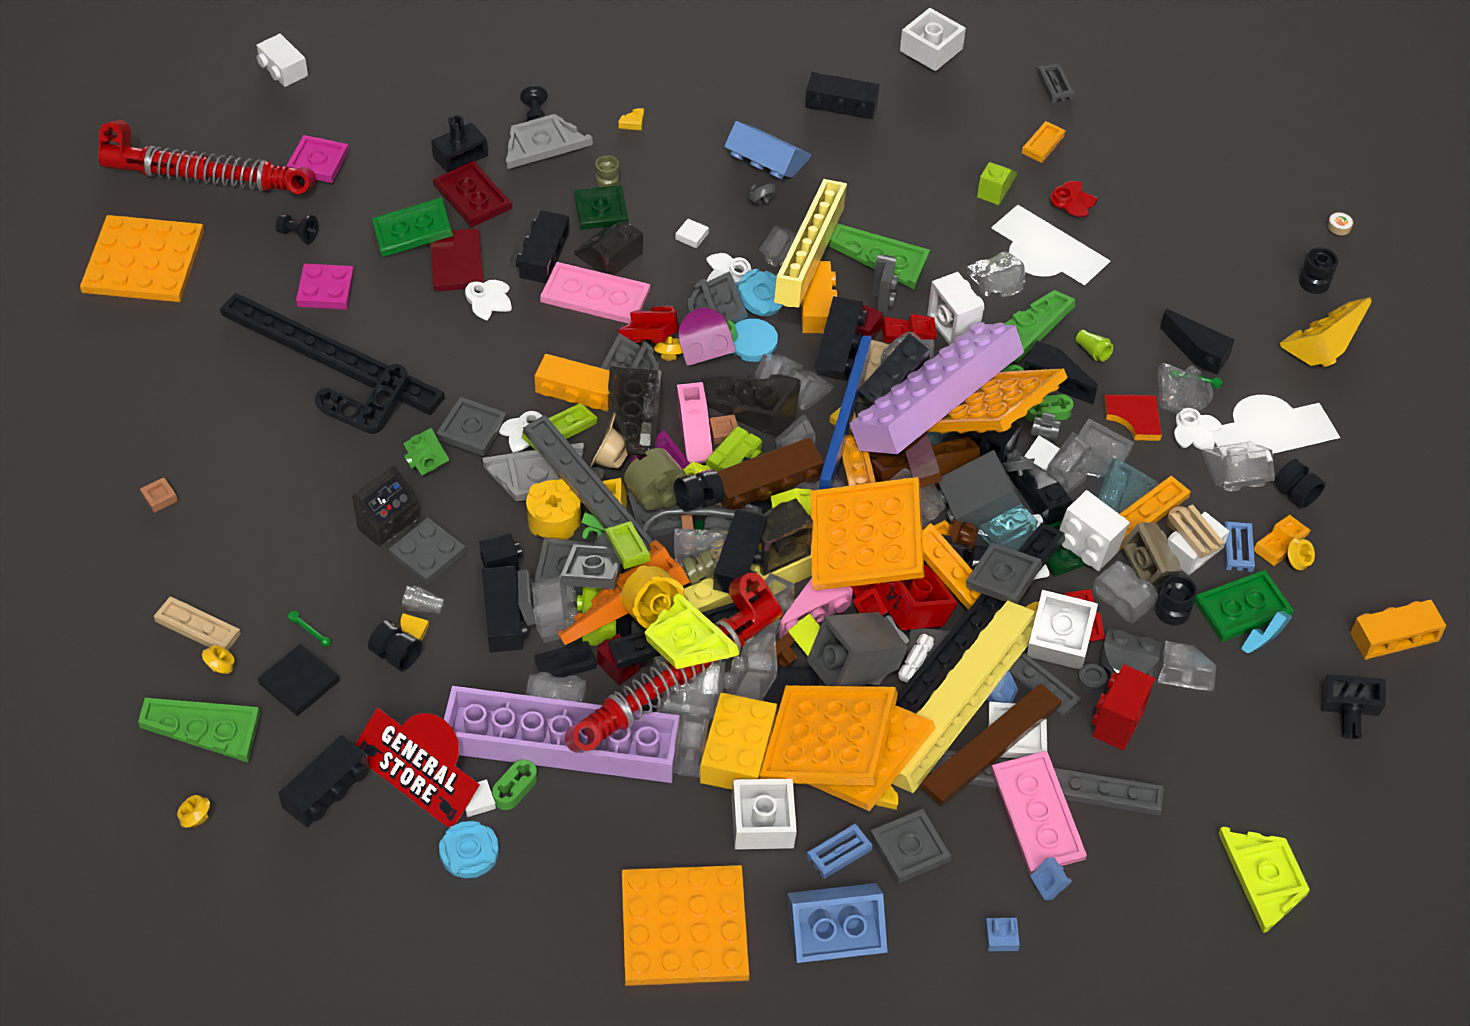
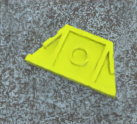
[644,593,739,669]
[1218,827,1310,933]

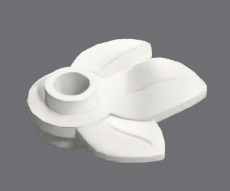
[707,253,751,282]
[465,280,512,321]
[1174,408,1222,450]
[499,411,542,453]

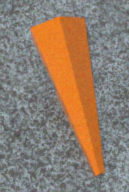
[557,540,690,645]

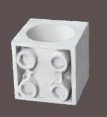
[1027,590,1098,670]

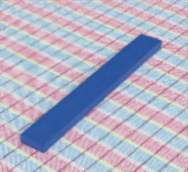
[819,335,872,490]

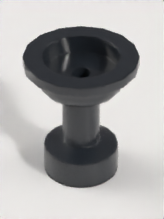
[520,86,548,121]
[276,214,318,244]

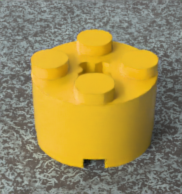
[526,479,581,540]
[620,565,685,629]

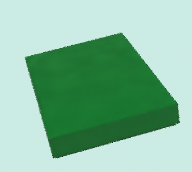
[372,197,453,257]
[1194,570,1294,642]

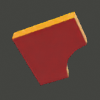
[1104,395,1162,441]

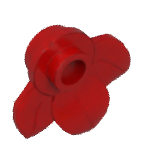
[1050,181,1098,217]

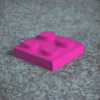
[286,135,349,183]
[296,264,354,309]

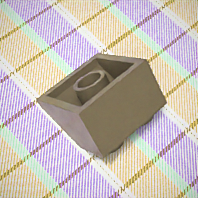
[1121,522,1181,591]

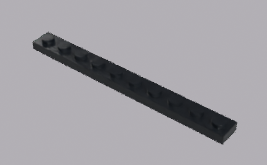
[220,293,445,415]
[895,523,1065,713]

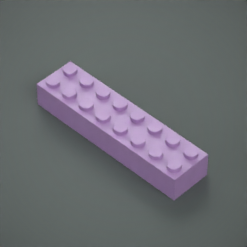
[849,322,1024,454]
[444,686,681,783]

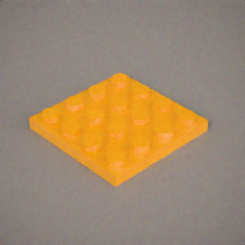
[80,215,204,302]
[927,368,1067,434]
[811,477,924,591]
[760,685,898,786]
[808,705,935,811]
[622,865,749,986]

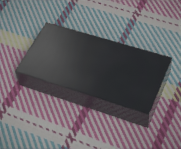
[534,641,597,683]

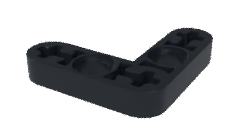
[314,364,410,434]

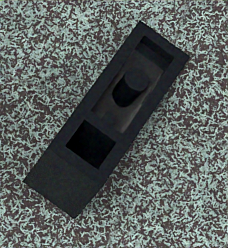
[1160,308,1235,375]
[1024,340,1098,405]
[1006,464,1072,525]

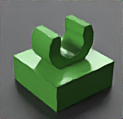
[581,513,605,540]

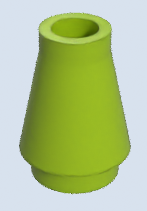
[1076,330,1114,362]

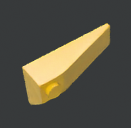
[1280,297,1372,367]

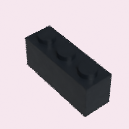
[805,72,880,119]
[516,210,570,284]
[815,296,868,381]
[858,333,930,407]
[713,509,772,593]
[482,566,528,653]
[278,735,370,827]

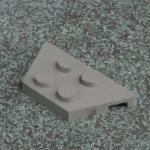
[506,114,593,169]
[483,443,584,502]

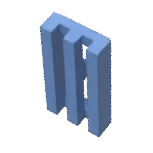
[1224,521,1255,572]
[807,824,873,879]

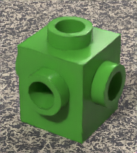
[403,428,449,475]

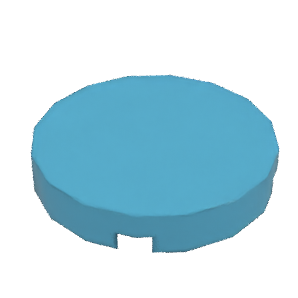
[737,269,783,316]
[732,319,778,362]
[439,821,499,878]

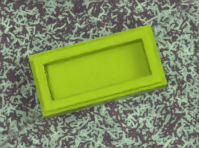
[605,521,651,569]

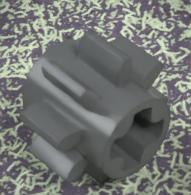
[1031,412,1061,441]

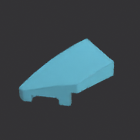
[1241,611,1292,653]

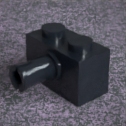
[431,115,488,173]
[961,422,1021,470]
[1321,674,1386,739]

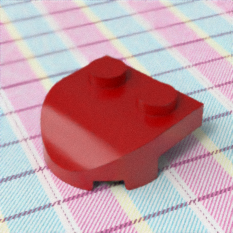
[618,306,679,343]

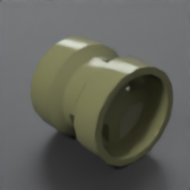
[595,155,619,187]
[681,550,715,585]

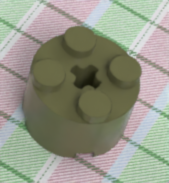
[624,448,687,510]

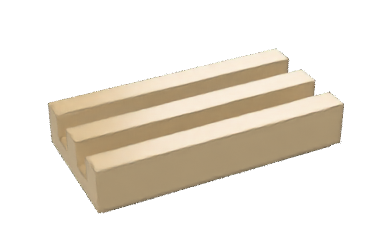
[1169,504,1225,558]

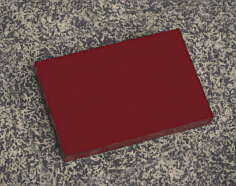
[433,161,512,228]
[431,228,483,291]

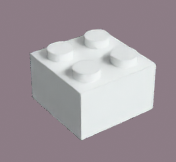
[900,8,966,71]
[927,272,984,345]
[1059,490,1130,571]
[731,779,797,849]

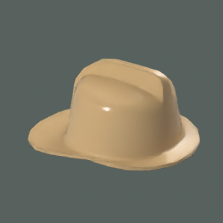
[590,413,629,468]

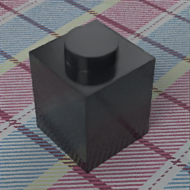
[479,533,523,571]

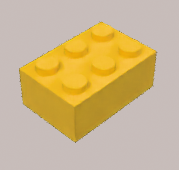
[700,693,777,790]

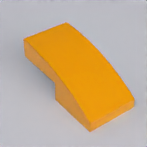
[1254,515,1311,566]

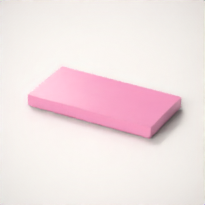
[540,262,650,324]
[991,751,1087,875]

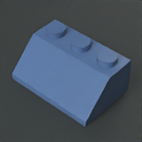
[724,121,812,179]
[787,883,887,963]

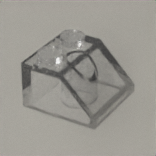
[1202,441,1275,492]
[723,626,777,701]

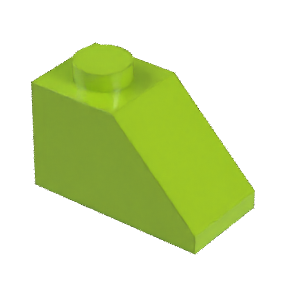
[977,162,1017,205]

